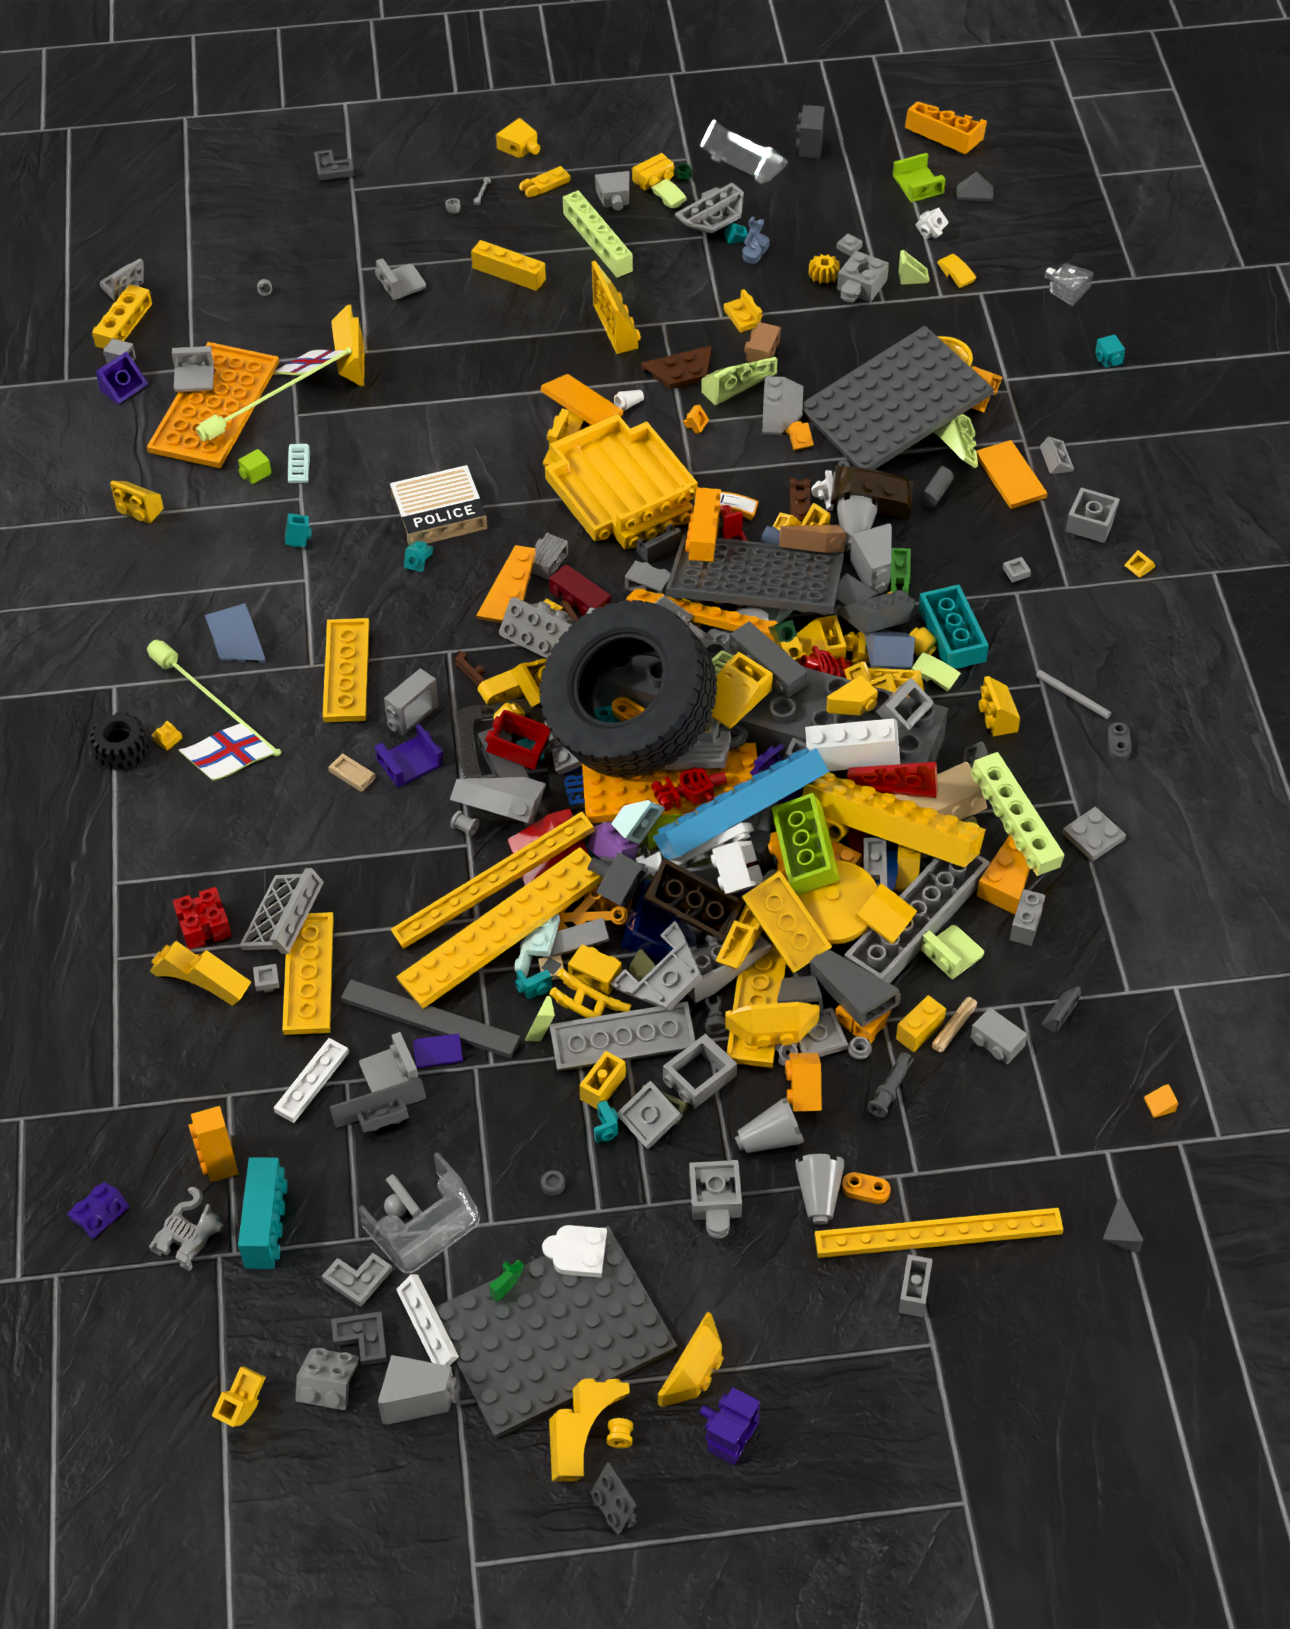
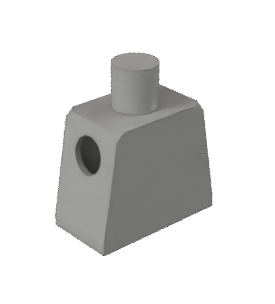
[595,171,630,210]

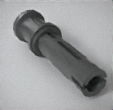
[867,1052,914,1118]

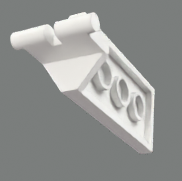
[636,823,755,886]

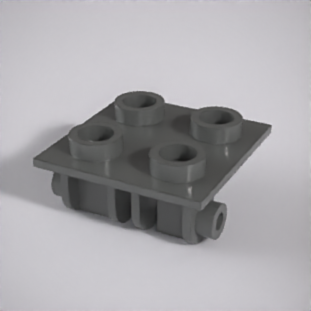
[590,1462,637,1535]

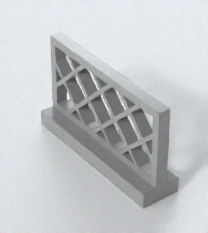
[239,868,324,954]

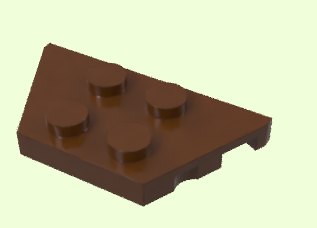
[641,346,712,390]

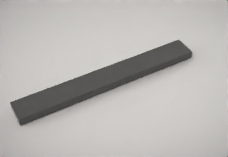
[341,980,520,1059]

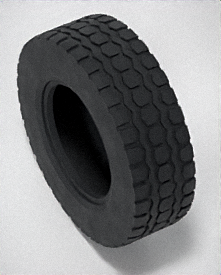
[539,600,717,778]

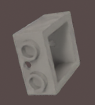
[384,668,439,736]
[663,1034,737,1108]

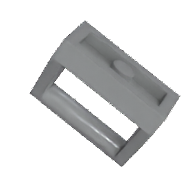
[876,678,934,732]

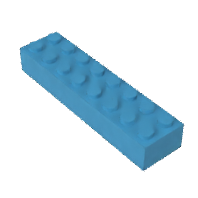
[653,747,829,860]

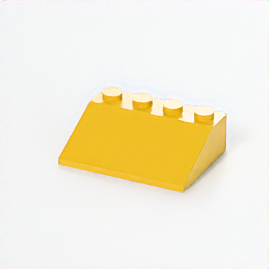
[592,261,641,354]

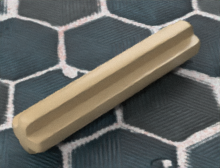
[932,997,977,1052]

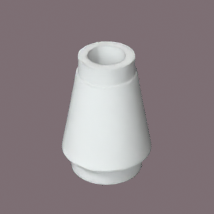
[614,390,644,410]

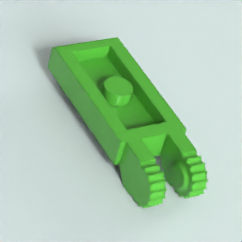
[889,548,911,594]

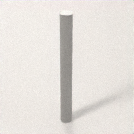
[1036,670,1111,719]

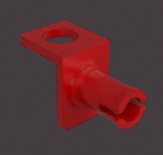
[720,505,748,541]

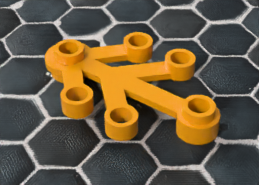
[558,886,629,946]

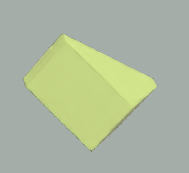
[899,250,930,284]

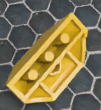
[725,1002,820,1047]
[658,1312,724,1407]

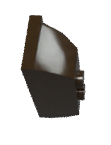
[830,465,914,520]
[643,858,744,942]

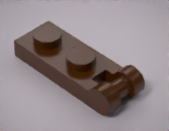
[790,478,811,524]

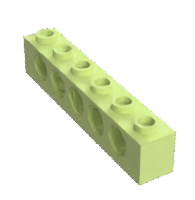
[563,191,633,277]
[971,752,1064,876]

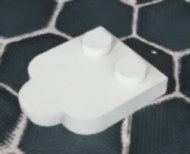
[542,1225,607,1278]

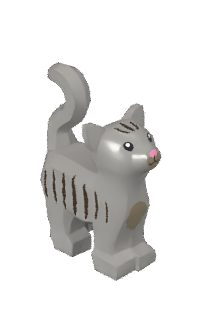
[149,1187,224,1271]

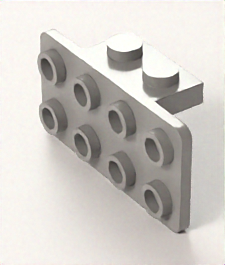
[499,597,575,658]

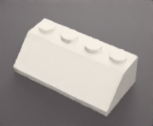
[805,718,900,771]

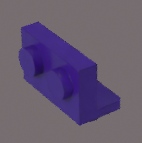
[67,1182,129,1239]

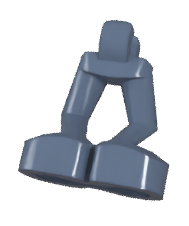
[742,216,769,264]

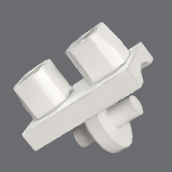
[811,470,834,511]

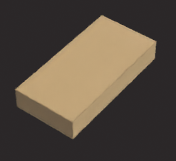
[328,753,376,792]

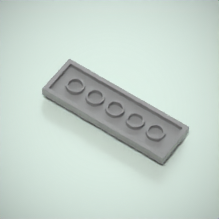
[549,1002,695,1072]

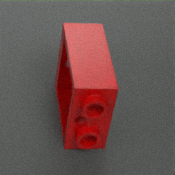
[485,709,551,770]

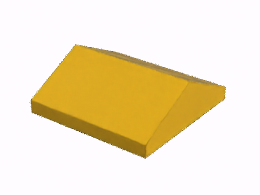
[856,883,917,944]

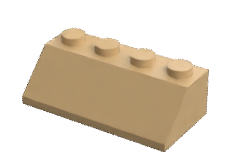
[893,762,987,821]

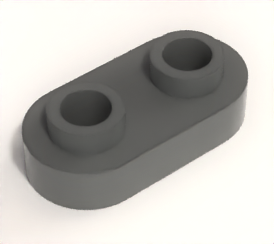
[1107,722,1131,762]

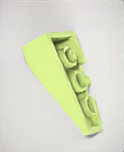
[702,357,777,406]
[934,414,978,468]

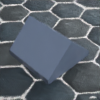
[864,631,915,669]

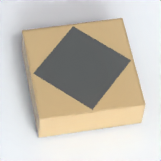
[538,955,564,980]

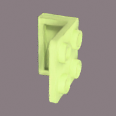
[921,925,984,980]

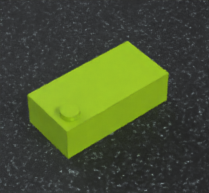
[771,793,840,895]

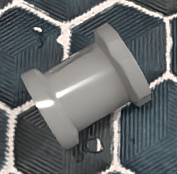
[450,810,480,837]

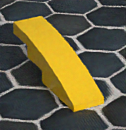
[716,904,763,969]

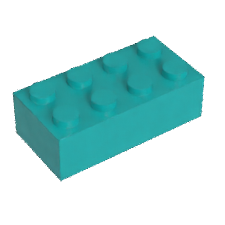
[918,585,989,669]
[238,1157,288,1269]

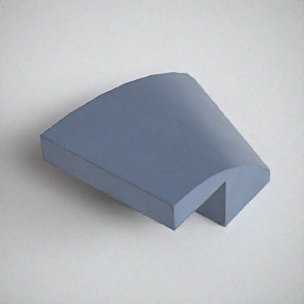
[205,603,266,663]

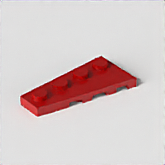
[847,762,938,798]

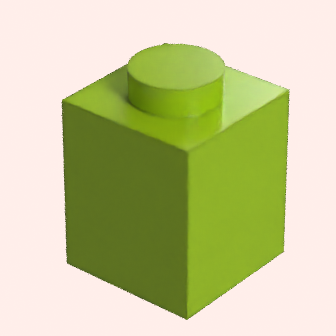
[238,449,272,484]

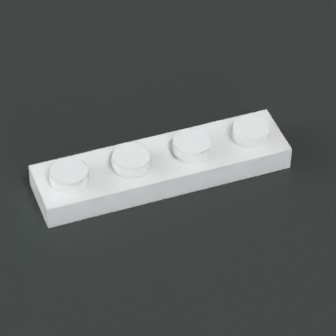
[274,1038,349,1123]
[396,1274,459,1366]

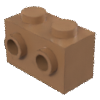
[744,322,781,362]

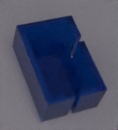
[621,878,680,962]

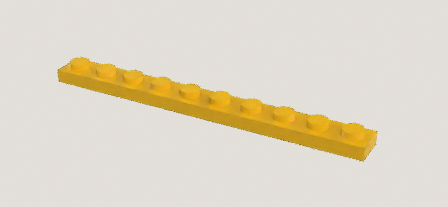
[391,812,595,949]
[815,1208,1063,1258]

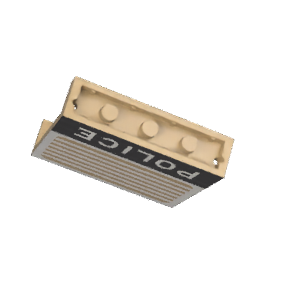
[390,465,488,546]

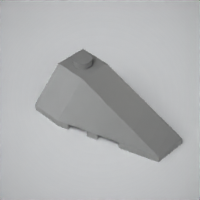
[450,777,546,825]
[687,935,772,1003]

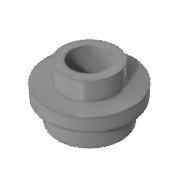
[848,1037,872,1060]

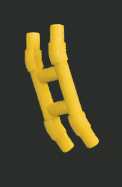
[549,969,632,1018]

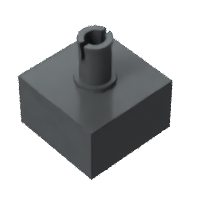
[587,852,648,909]

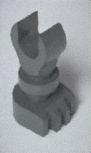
[705,995,726,1035]

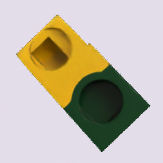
[768,620,802,660]

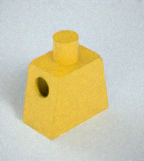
[496,118,540,158]

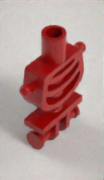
[799,646,852,679]
[651,767,727,811]

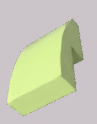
[652,179,687,208]
[911,652,960,692]

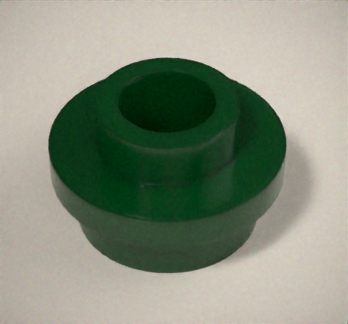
[675,164,693,180]

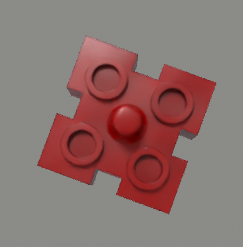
[172,887,232,950]

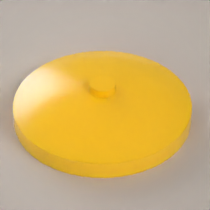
[794,860,877,944]

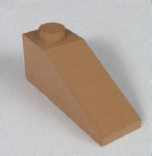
[779,525,846,553]

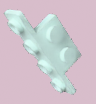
[515,914,561,978]

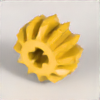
[809,254,840,284]

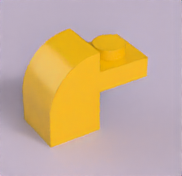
[212,1366,266,1427]

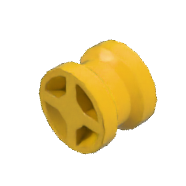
[607,1418,633,1448]

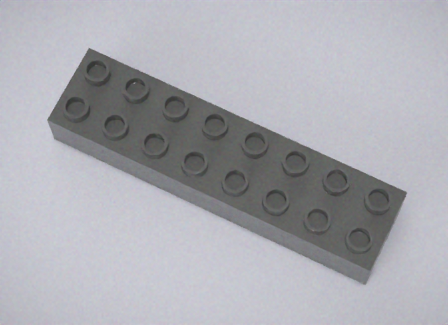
[594,637,948,778]

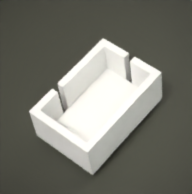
[711,841,764,894]

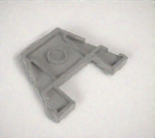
[610,921,703,1011]

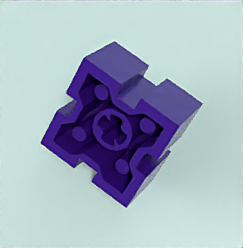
[700,1387,760,1465]

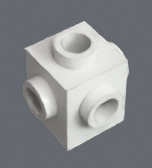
[915,208,949,240]

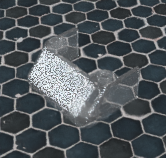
[700,120,788,184]
[359,1152,480,1273]

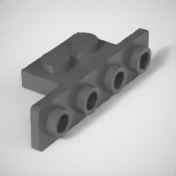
[330,1078,426,1133]

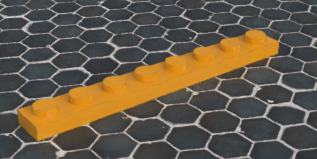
[626,589,778,642]

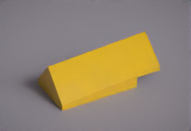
[331,305,364,386]

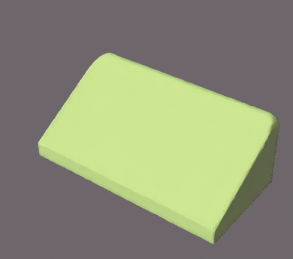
[525,996,555,1042]

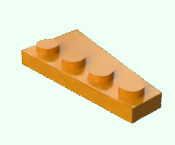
[476,545,536,623]

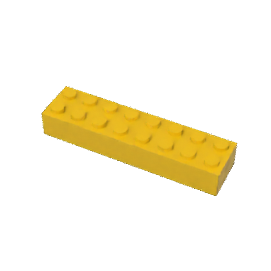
[802,772,986,868]

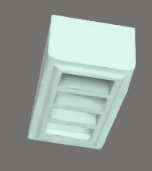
[288,444,310,483]

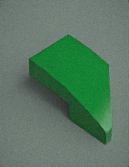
[489,1260,524,1303]

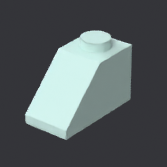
[611,800,665,844]

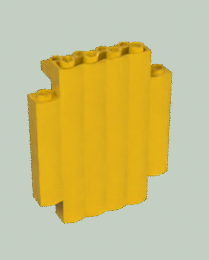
[545,414,698,549]

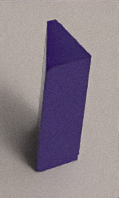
[413,1033,463,1068]

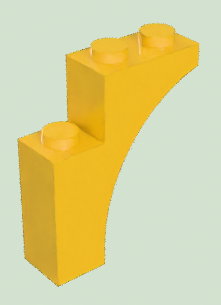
[149,941,251,1006]
[549,1379,630,1482]

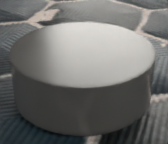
[541,1170,565,1196]

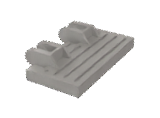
[661,720,732,770]

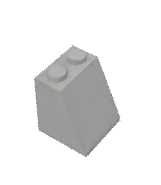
[850,523,892,594]
[378,1355,458,1425]

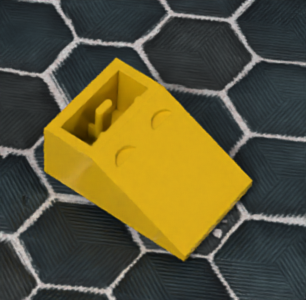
[711,652,773,729]

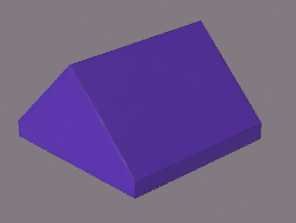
[95,351,149,404]

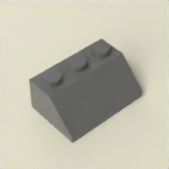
[837,590,915,634]

